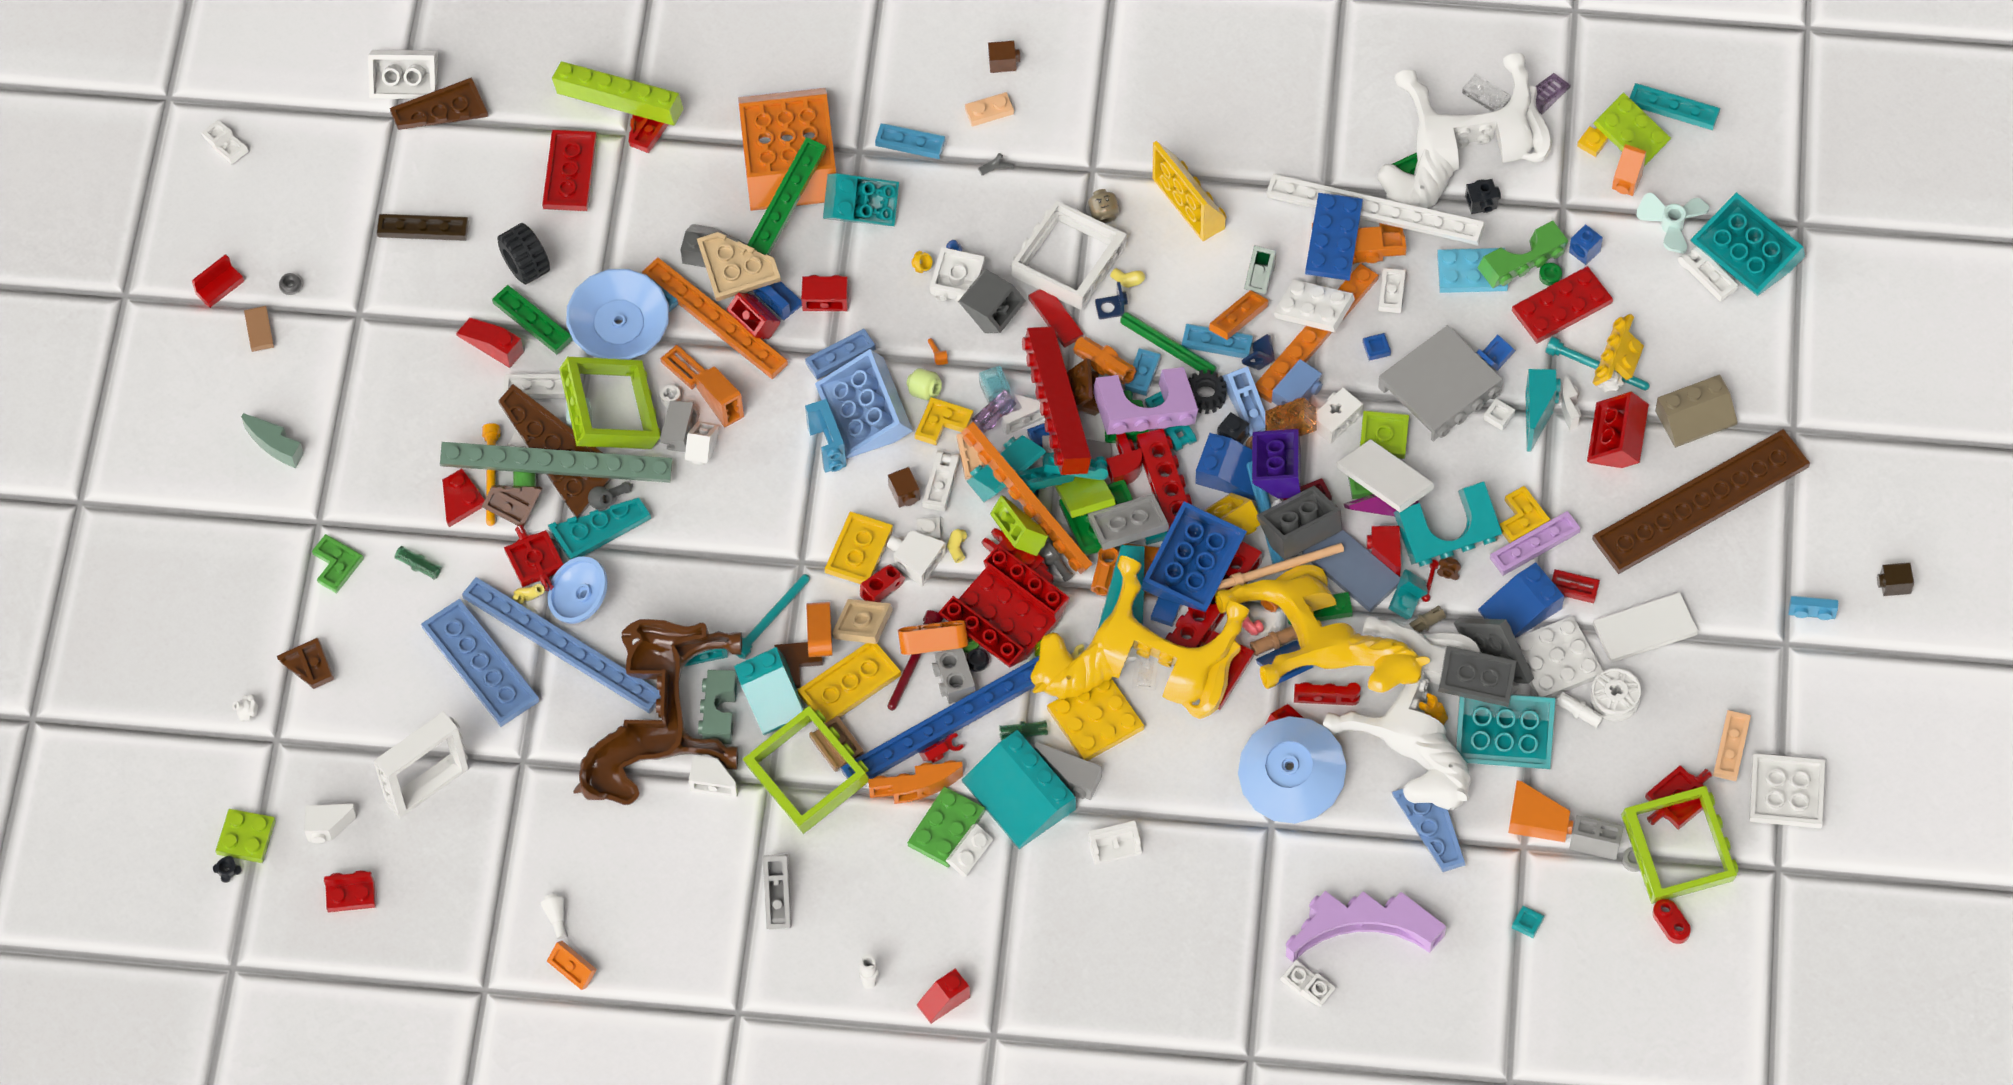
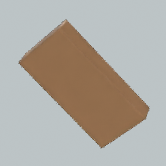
[244,306,274,352]

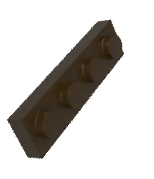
[377,214,469,241]

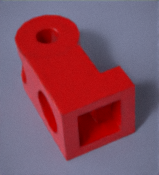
[860,564,905,602]

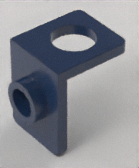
[1095,282,1128,320]
[1241,334,1275,370]

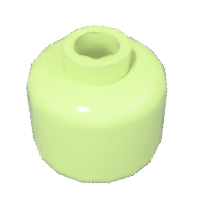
[907,368,942,400]

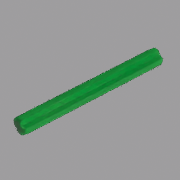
[1120,312,1217,375]

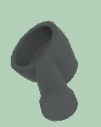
[588,482,631,509]
[1038,541,1074,582]

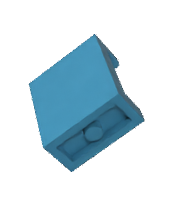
[805,399,846,473]

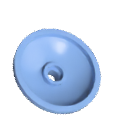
[548,556,608,624]

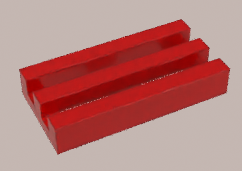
[1551,569,1600,604]

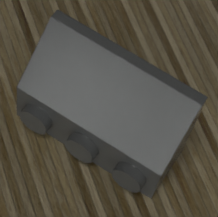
[1257,486,1342,560]

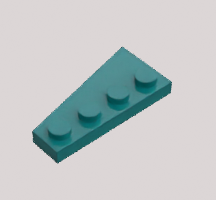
[548,498,651,560]

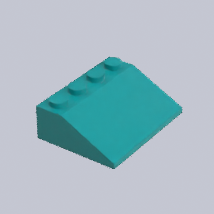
[1690,192,1805,296]
[1456,694,1555,769]
[962,730,1076,849]

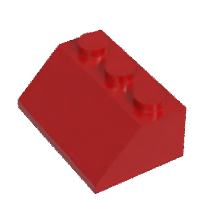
[1587,391,1649,468]

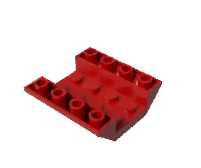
[938,544,1070,668]

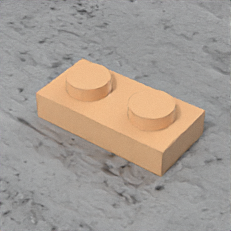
[965,92,1014,127]

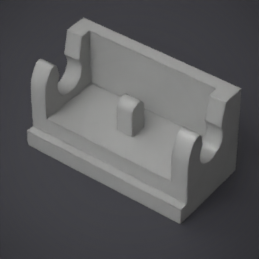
[660,401,700,453]
[1569,815,1624,860]

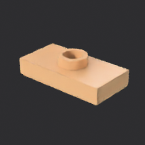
[956,433,985,480]

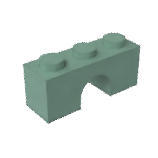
[698,670,737,744]

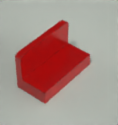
[192,254,244,308]

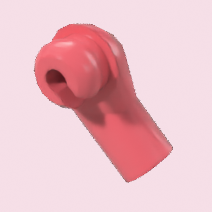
[1242,605,1264,636]

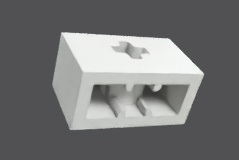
[1311,388,1363,443]

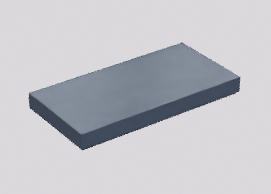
[1302,529,1400,612]

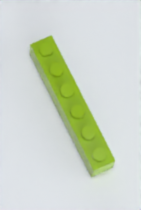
[552,61,684,126]

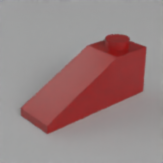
[456,318,524,368]

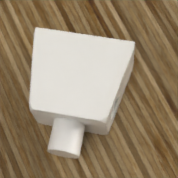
[887,531,946,587]

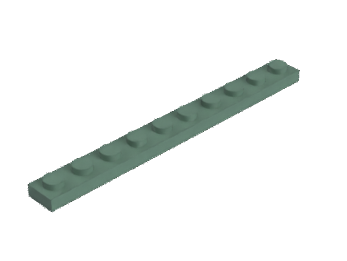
[440,442,672,483]

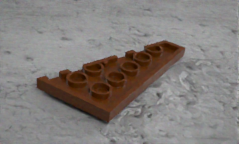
[498,384,611,518]

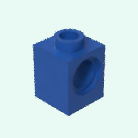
[1569,224,1603,265]

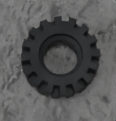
[1188,370,1227,414]

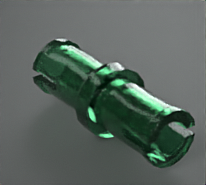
[394,546,442,580]
[999,720,1048,741]

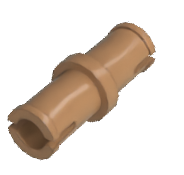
[1250,625,1298,656]

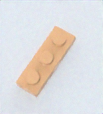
[1713,710,1751,781]

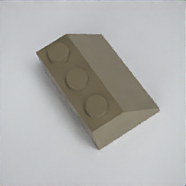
[1655,374,1738,448]

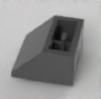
[958,269,1026,333]

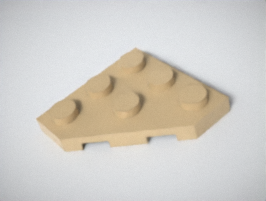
[697,232,781,301]

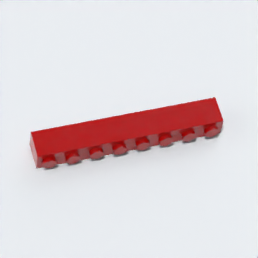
[1022,327,1091,475]

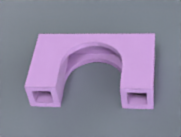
[1093,367,1198,435]

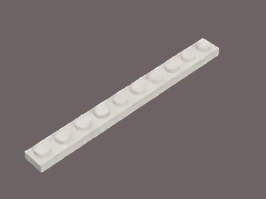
[1266,174,1485,245]

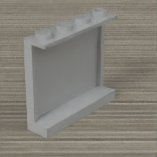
[1378,325,1503,441]

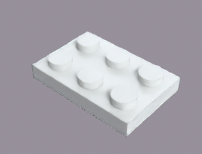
[1274,279,1355,333]

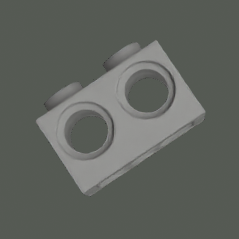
[932,648,976,704]

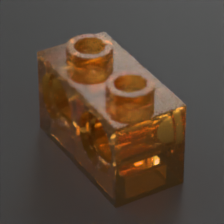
[1265,397,1317,437]

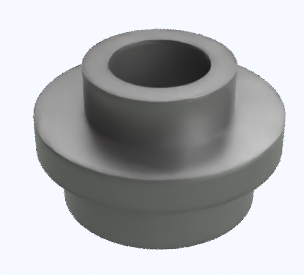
[279,273,302,295]

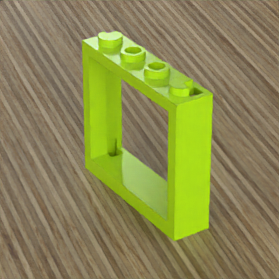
[559,356,661,449]
[743,706,869,834]
[1621,786,1738,904]

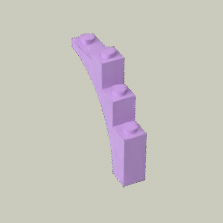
[1286,891,1446,962]

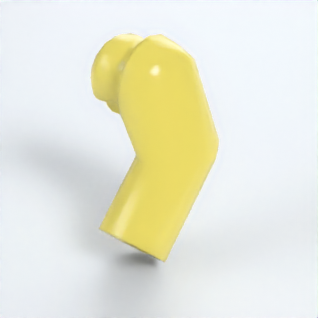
[1110,268,1145,288]
[512,584,545,604]

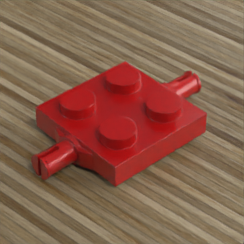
[504,525,564,591]
[1645,765,1712,830]

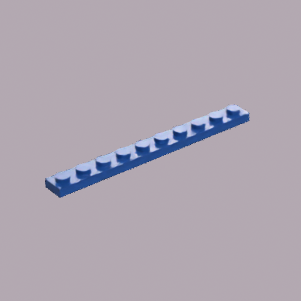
[841,655,1040,779]

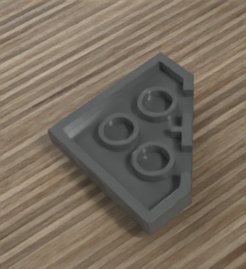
[1454,618,1534,684]

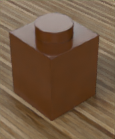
[988,40,1020,73]
[888,467,920,508]

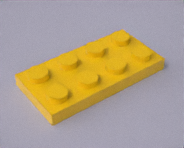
[797,643,901,724]

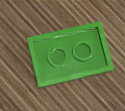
[907,786,985,868]

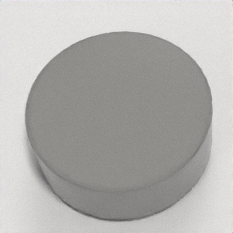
[1622,847,1640,872]

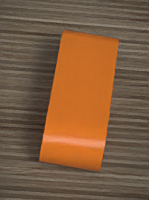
[806,602,832,657]
[898,620,968,655]

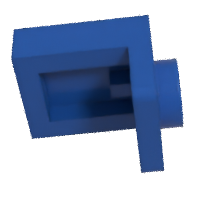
[1476,334,1516,371]

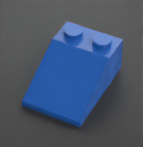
[1195,433,1256,501]
[1478,562,1564,638]

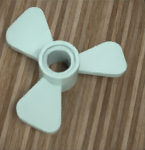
[1637,193,1709,253]

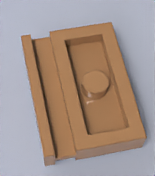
[809,716,864,772]

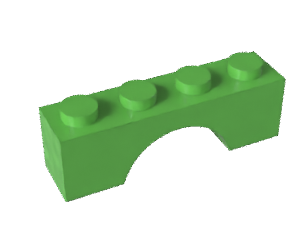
[1477,220,1568,288]

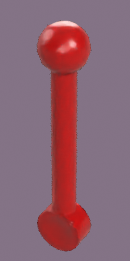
[1421,560,1439,602]

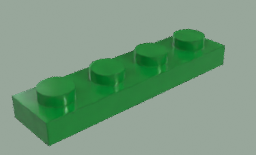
[492,285,573,355]

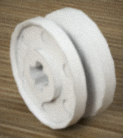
[1590,668,1641,722]

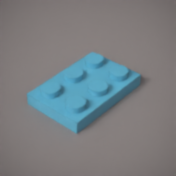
[1437,248,1508,293]

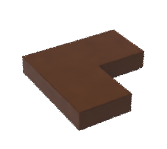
[774,642,823,688]

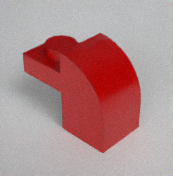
[1106,433,1142,485]

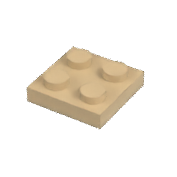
[832,599,893,644]

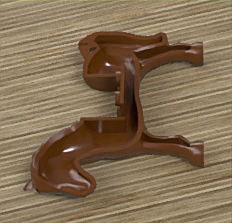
[573,619,742,805]

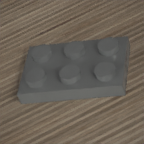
[1438,646,1517,707]

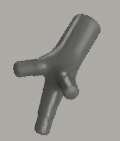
[978,153,1014,176]

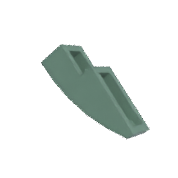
[241,413,304,468]

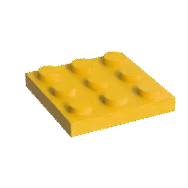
[1047,678,1144,761]

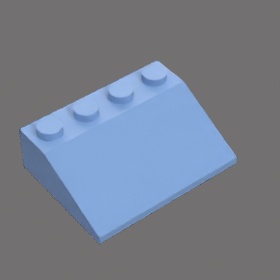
[815,349,913,459]

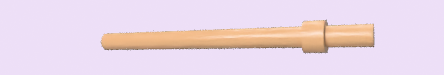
[1217,543,1344,591]

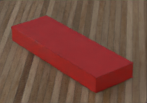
[1028,289,1084,348]

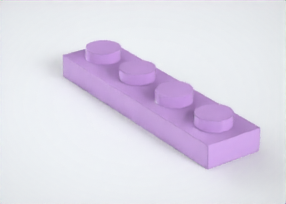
[1490,511,1581,576]

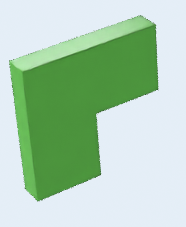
[312,534,364,594]

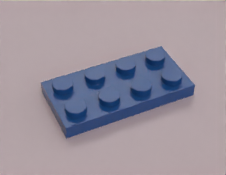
[1305,193,1363,281]

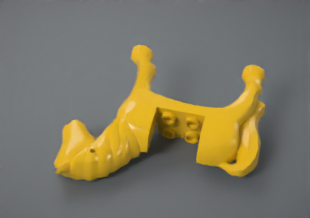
[1030,555,1250,719]
[1215,565,1430,693]

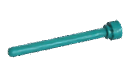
[1545,336,1650,391]
[736,574,810,659]

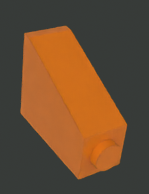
[695,366,744,428]
[1508,780,1574,842]

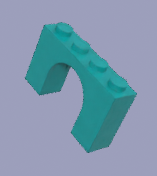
[1393,481,1502,567]

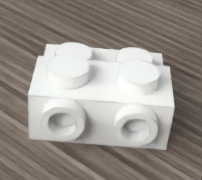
[930,247,985,305]

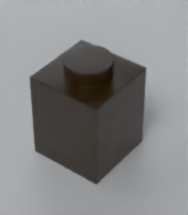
[1877,563,1914,596]

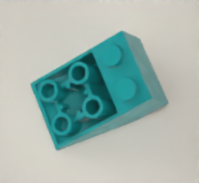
[823,173,899,226]

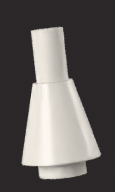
[540,894,566,939]

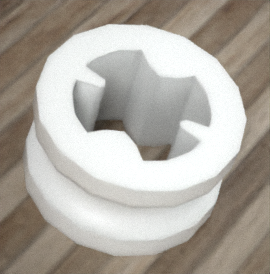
[660,385,682,407]

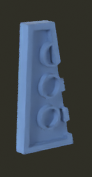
[1392,789,1465,872]

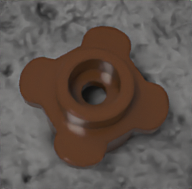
[1437,557,1461,580]

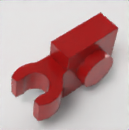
[919,733,964,763]

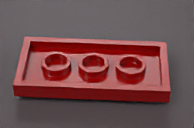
[542,130,597,211]
[1512,266,1613,344]

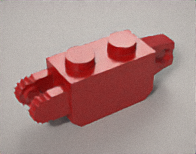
[981,528,1054,584]

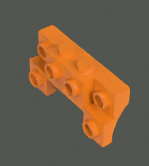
[1312,223,1406,264]

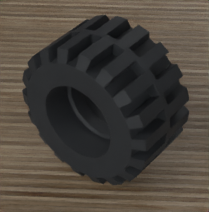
[497,223,550,285]

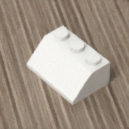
[368,50,438,99]

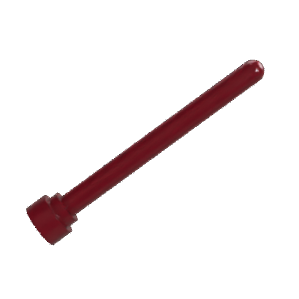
[887,610,944,711]

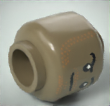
[1088,189,1120,223]

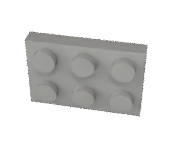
[1088,494,1169,550]

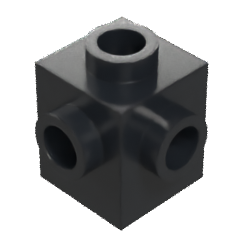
[1465,179,1501,215]

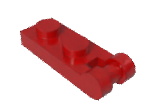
[1294,682,1361,706]

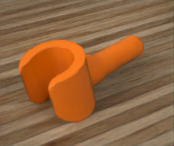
[928,338,948,365]

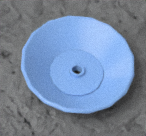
[566,269,669,360]
[1238,716,1347,824]

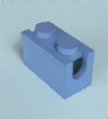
[1272,359,1323,416]

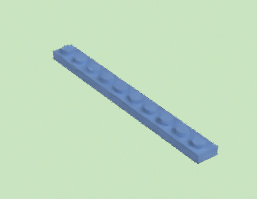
[462,577,661,714]

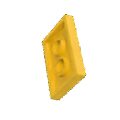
[824,511,893,584]

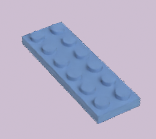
[421,599,540,727]

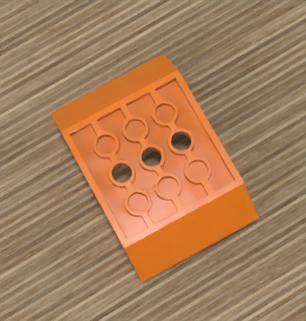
[738,88,836,211]

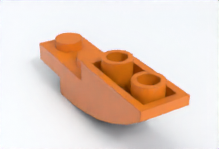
[868,760,963,804]

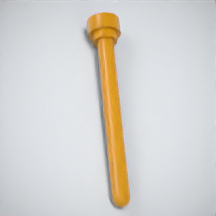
[482,423,501,526]

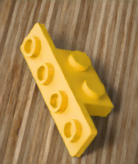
[1592,314,1644,386]

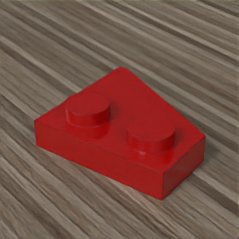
[628,115,669,153]
[442,468,485,527]

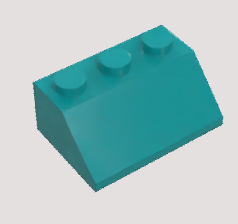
[966,435,1046,502]

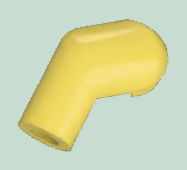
[947,529,967,563]

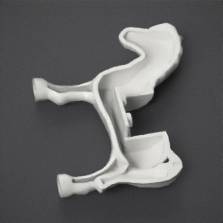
[1377,53,1552,209]
[1323,615,1481,810]

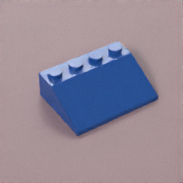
[1142,501,1247,612]

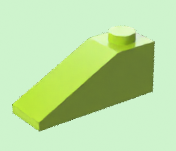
[990,495,1048,556]

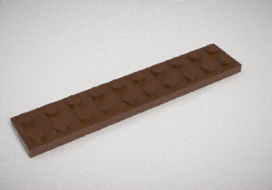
[1592,429,1810,574]

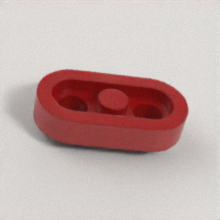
[1652,899,1691,944]

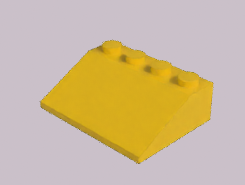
[1153,141,1226,241]

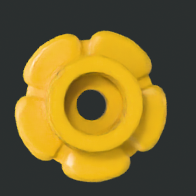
[911,251,933,273]

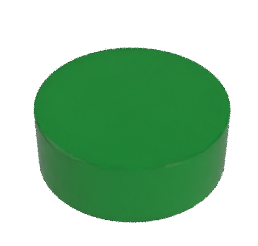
[1539,263,1562,286]

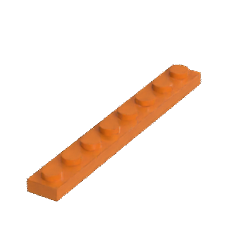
[642,257,788,379]
[1255,263,1379,403]
[961,422,1093,574]

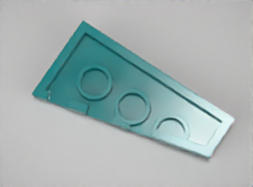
[1096,545,1145,632]

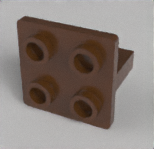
[1067,358,1100,416]

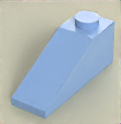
[1222,366,1272,437]

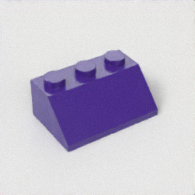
[1252,429,1301,499]

